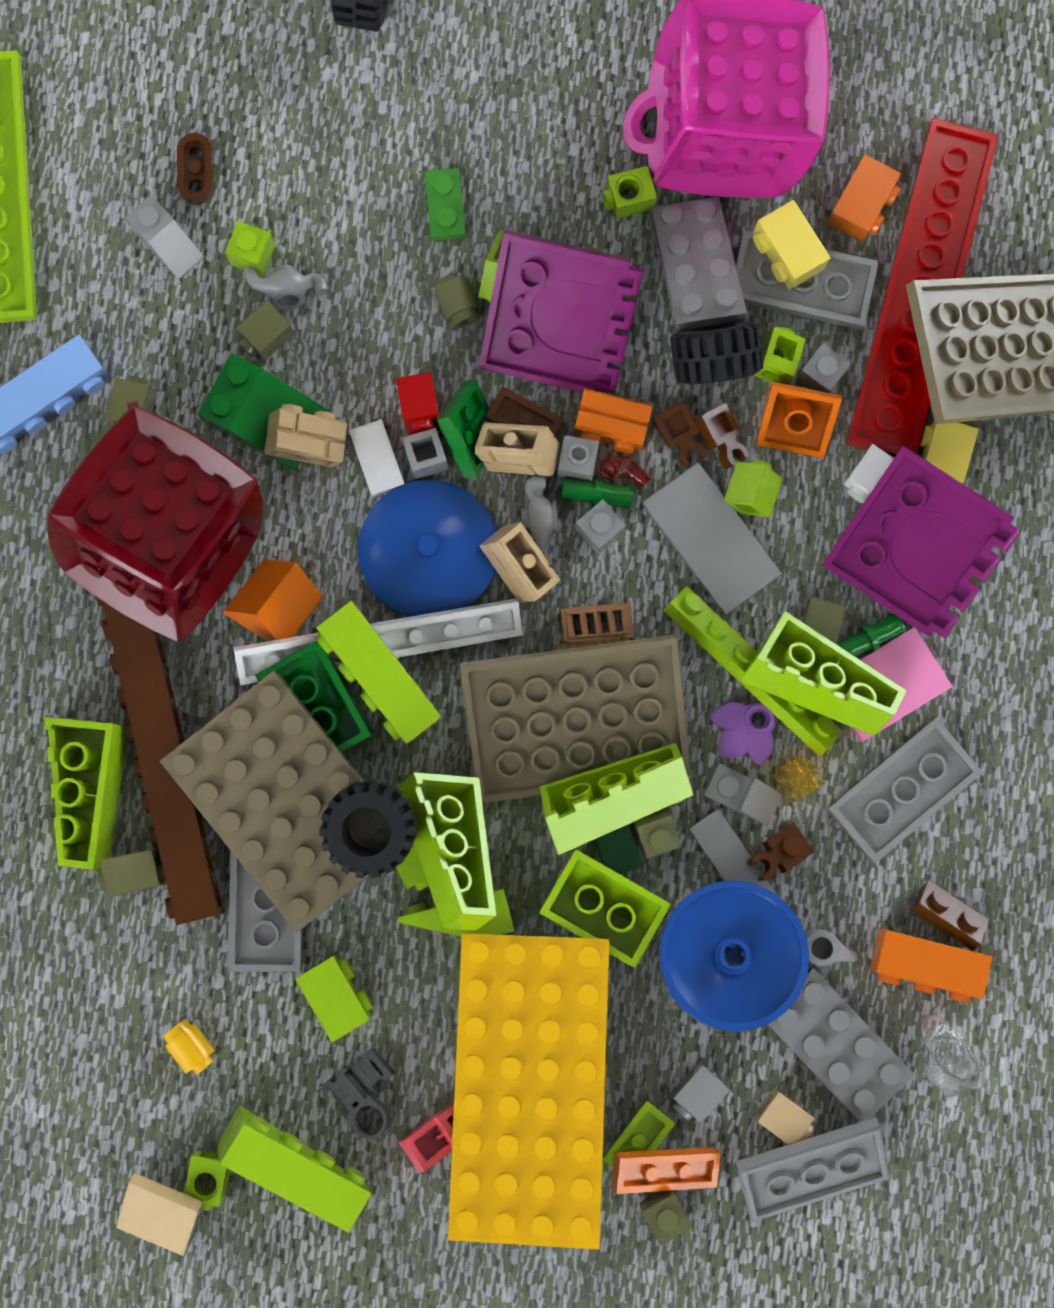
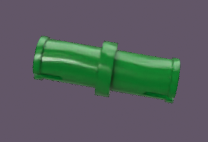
[561,477,633,509]
[836,613,906,657]

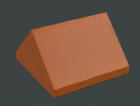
[756,382,842,459]
[224,559,323,641]

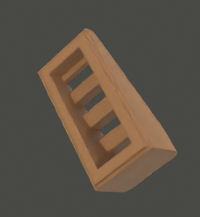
[560,603,634,646]

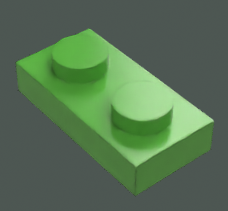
[425,168,466,241]

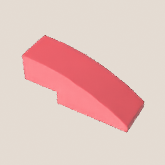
[398,1101,454,1172]

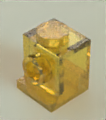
[770,755,825,803]

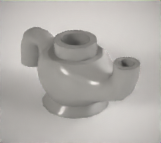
[243,265,329,310]
[521,475,559,553]
[805,929,858,967]

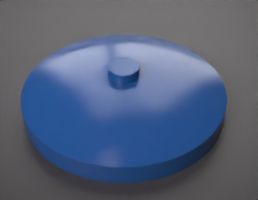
[358,480,496,617]
[659,881,809,1032]

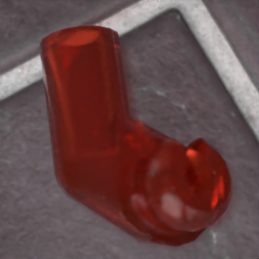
[599,456,652,490]

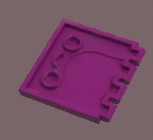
[478,230,643,393]
[822,446,1022,638]

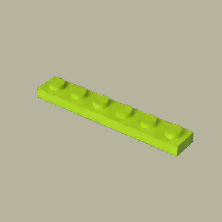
[663,586,842,757]

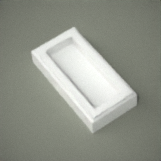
[349,419,404,497]

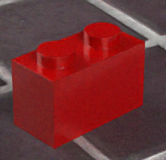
[396,372,440,436]

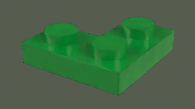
[437,379,489,478]

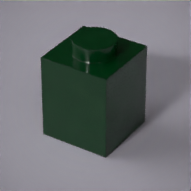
[594,825,643,874]

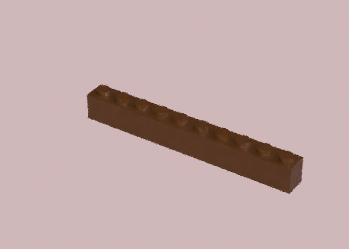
[95,596,224,925]

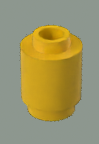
[163,1018,216,1075]

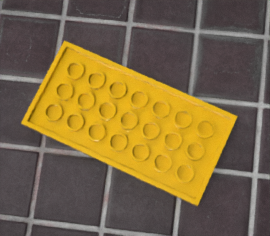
[448,933,610,1249]

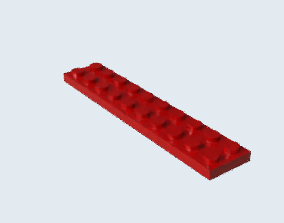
[845,118,999,458]

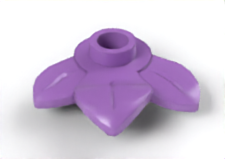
[709,701,776,765]

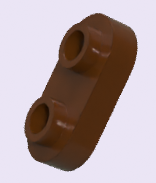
[177,133,214,204]

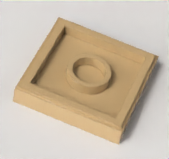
[116,1173,203,1256]

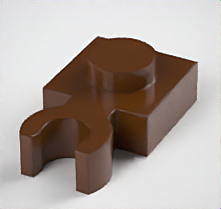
[652,401,706,467]
[694,403,749,469]
[747,822,814,881]

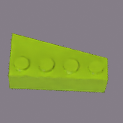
[315,600,441,744]
[740,611,907,736]
[44,717,127,870]
[539,743,694,855]
[398,772,496,930]
[217,1105,372,1233]

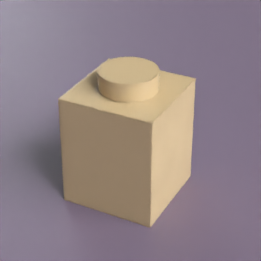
[753,1088,815,1145]

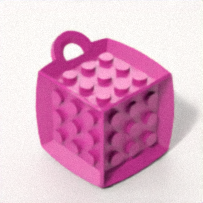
[623,0,830,198]

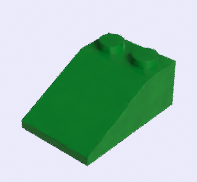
[197,353,329,471]
[255,641,375,752]

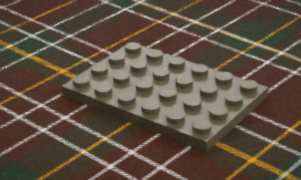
[906,274,1054,424]
[460,635,691,803]
[159,670,391,933]

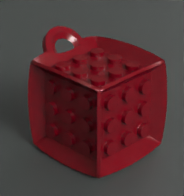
[47,400,263,642]

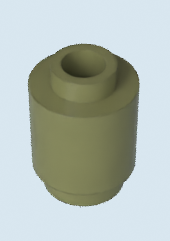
[434,273,479,329]

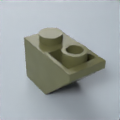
[97,850,165,897]

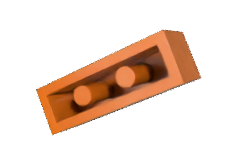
[870,928,993,1003]

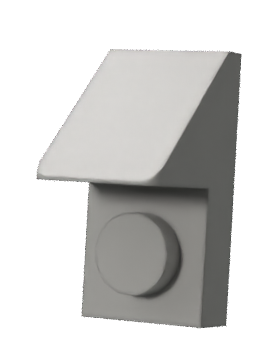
[703,763,783,827]

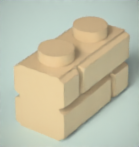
[264,404,347,467]
[475,422,561,476]
[479,522,560,603]

